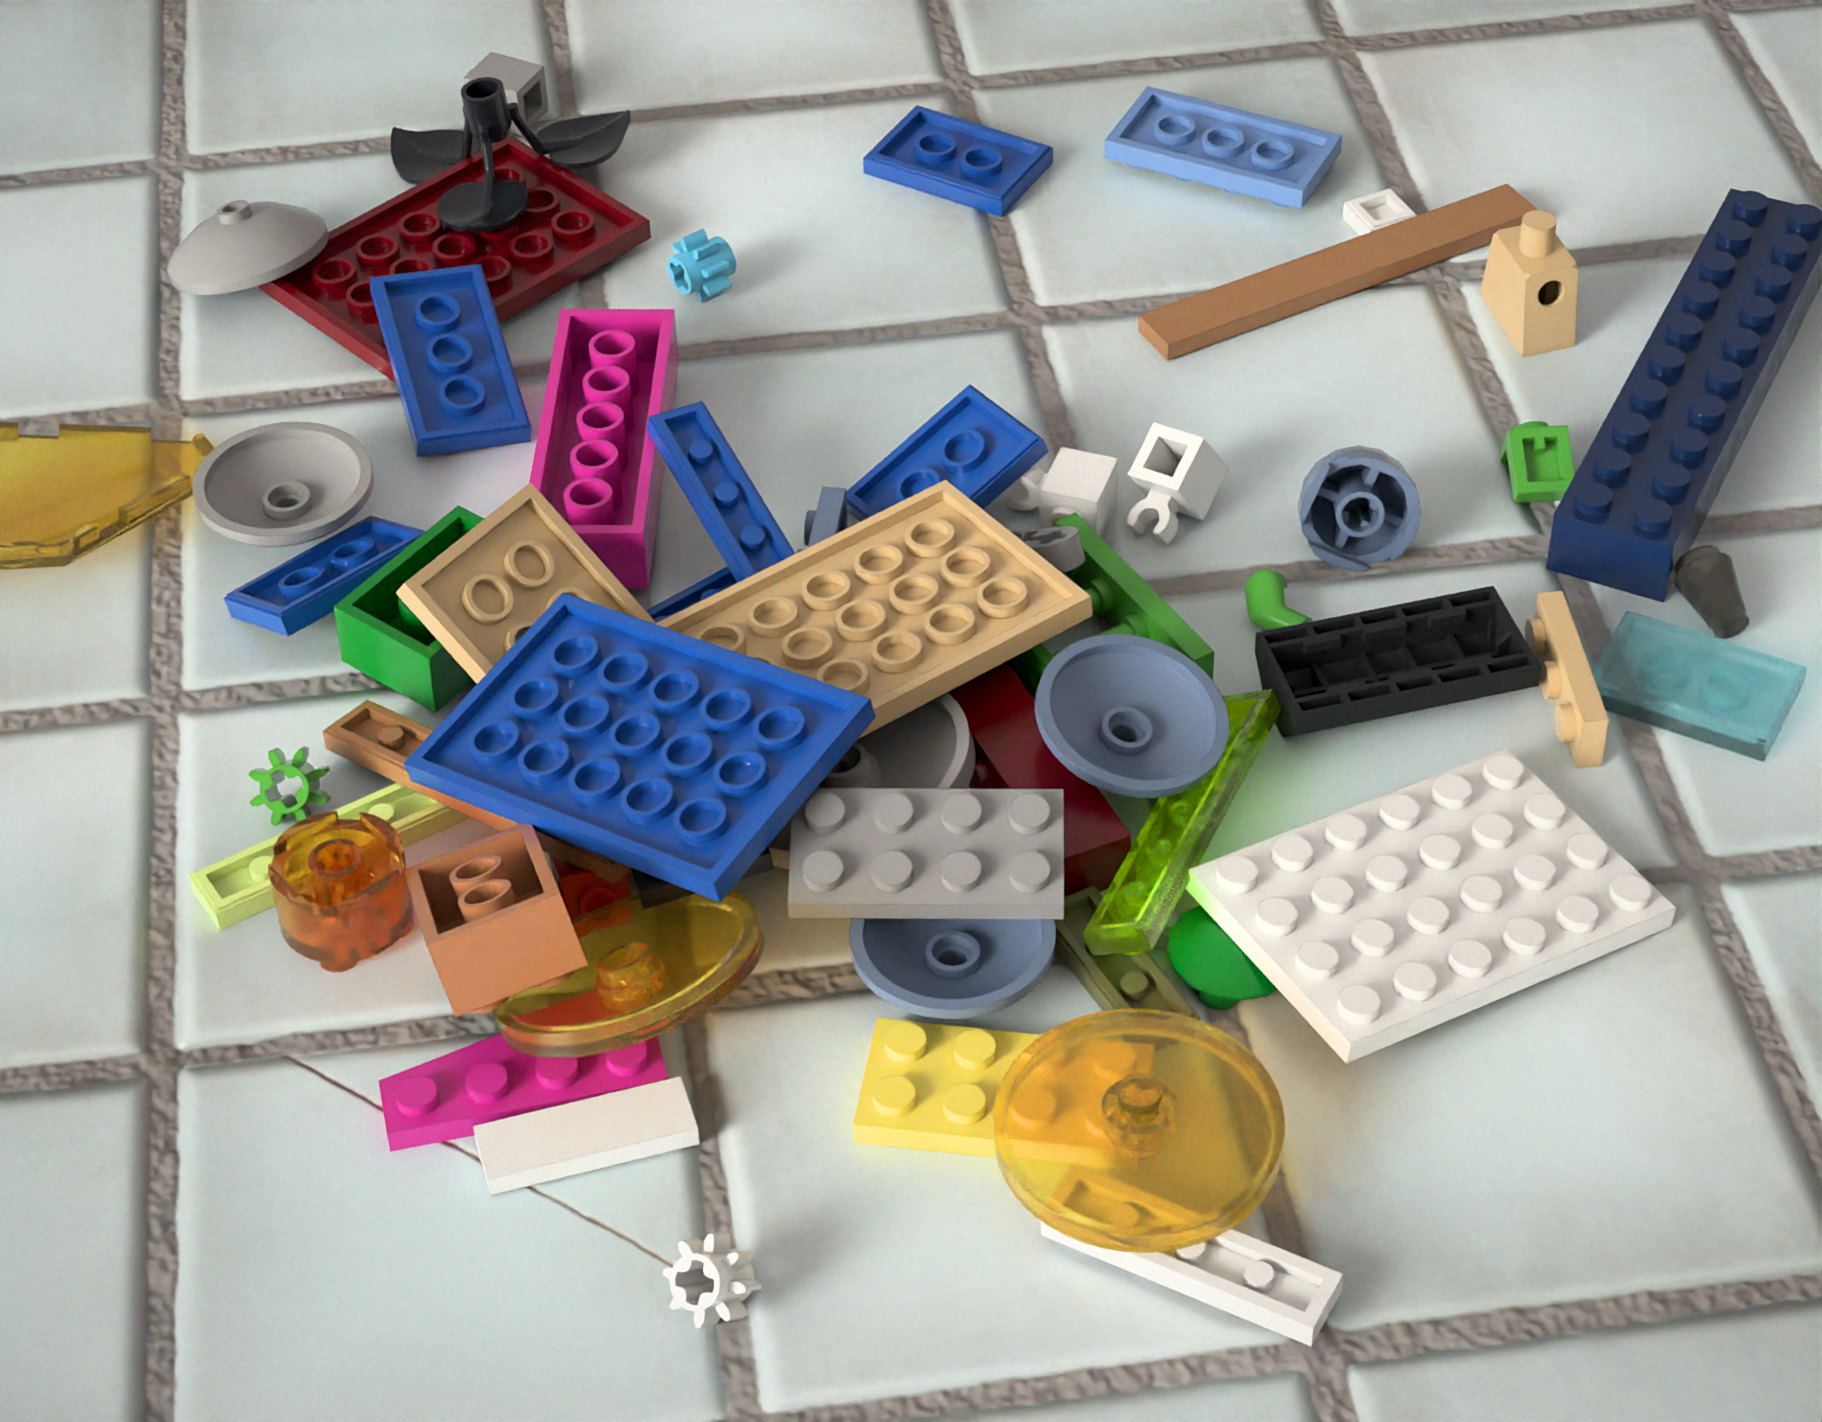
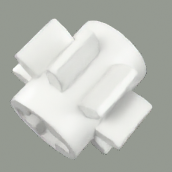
[663,1232,762,1328]

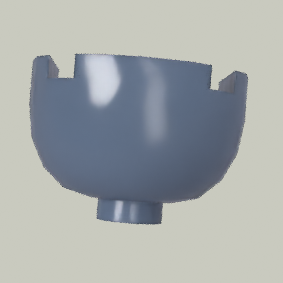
[1297,445,1422,571]

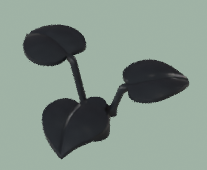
[390,77,631,232]

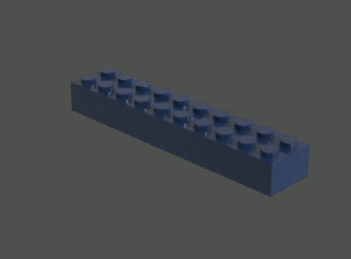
[1546,188,1822,603]

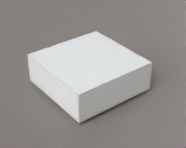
[1343,188,1417,236]

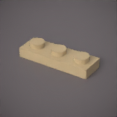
[1525,591,1609,768]

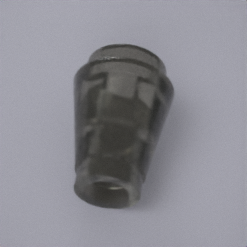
[1674,545,1749,639]

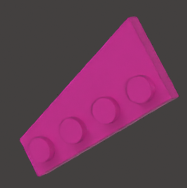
[378,978,668,1152]

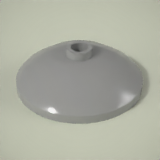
[167,200,329,295]
[192,422,374,547]

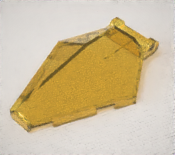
[0,421,214,571]

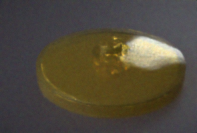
[492,890,764,1058]
[993,1008,1285,1253]

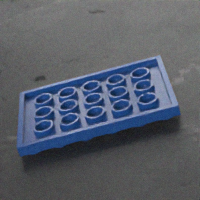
[404,593,876,902]

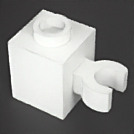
[1127,423,1229,544]
[1007,447,1118,537]

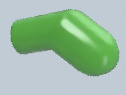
[1244,568,1312,631]

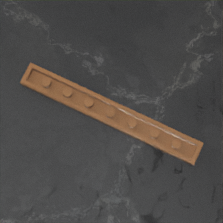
[1138,184,1538,360]

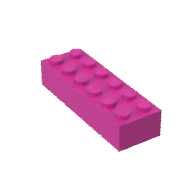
[529,309,679,589]

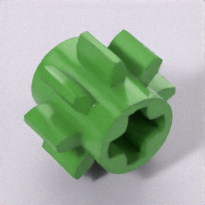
[249,746,331,826]

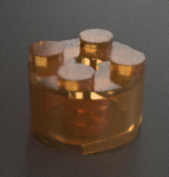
[268,811,414,972]

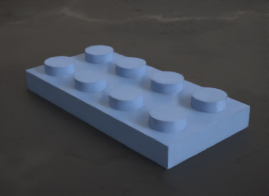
[1104,86,1342,209]

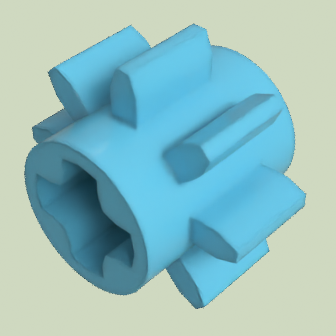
[667,229,736,303]

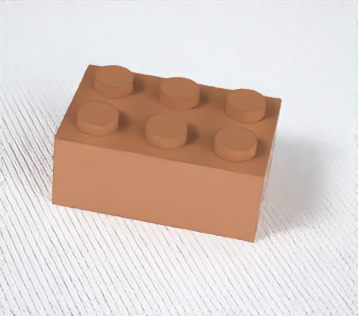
[403,823,588,1017]

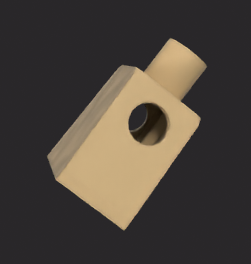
[1480,210,1578,357]

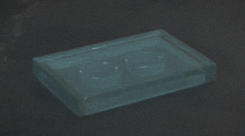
[1592,610,1807,762]

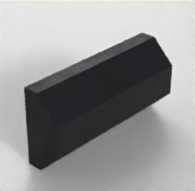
[1255,586,1541,737]

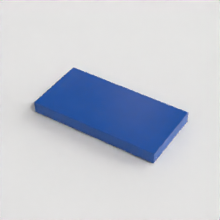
[370,264,532,457]

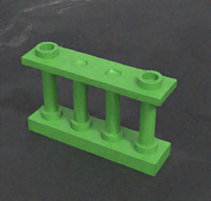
[1007,512,1214,699]

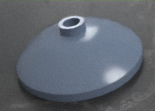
[1035,634,1229,798]
[849,918,1056,1019]

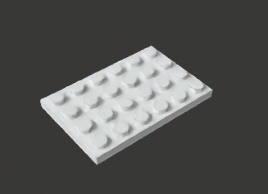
[1186,748,1676,1064]

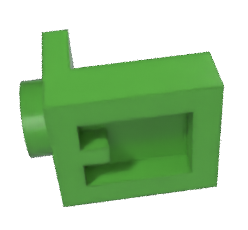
[1499,421,1575,503]

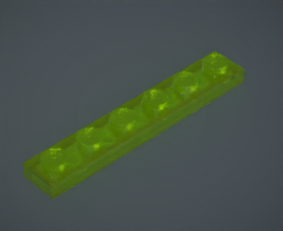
[1082,689,1281,956]

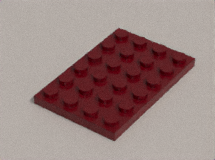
[259,135,651,383]

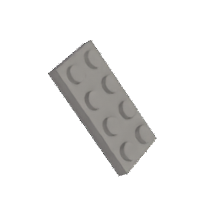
[787,788,1064,920]

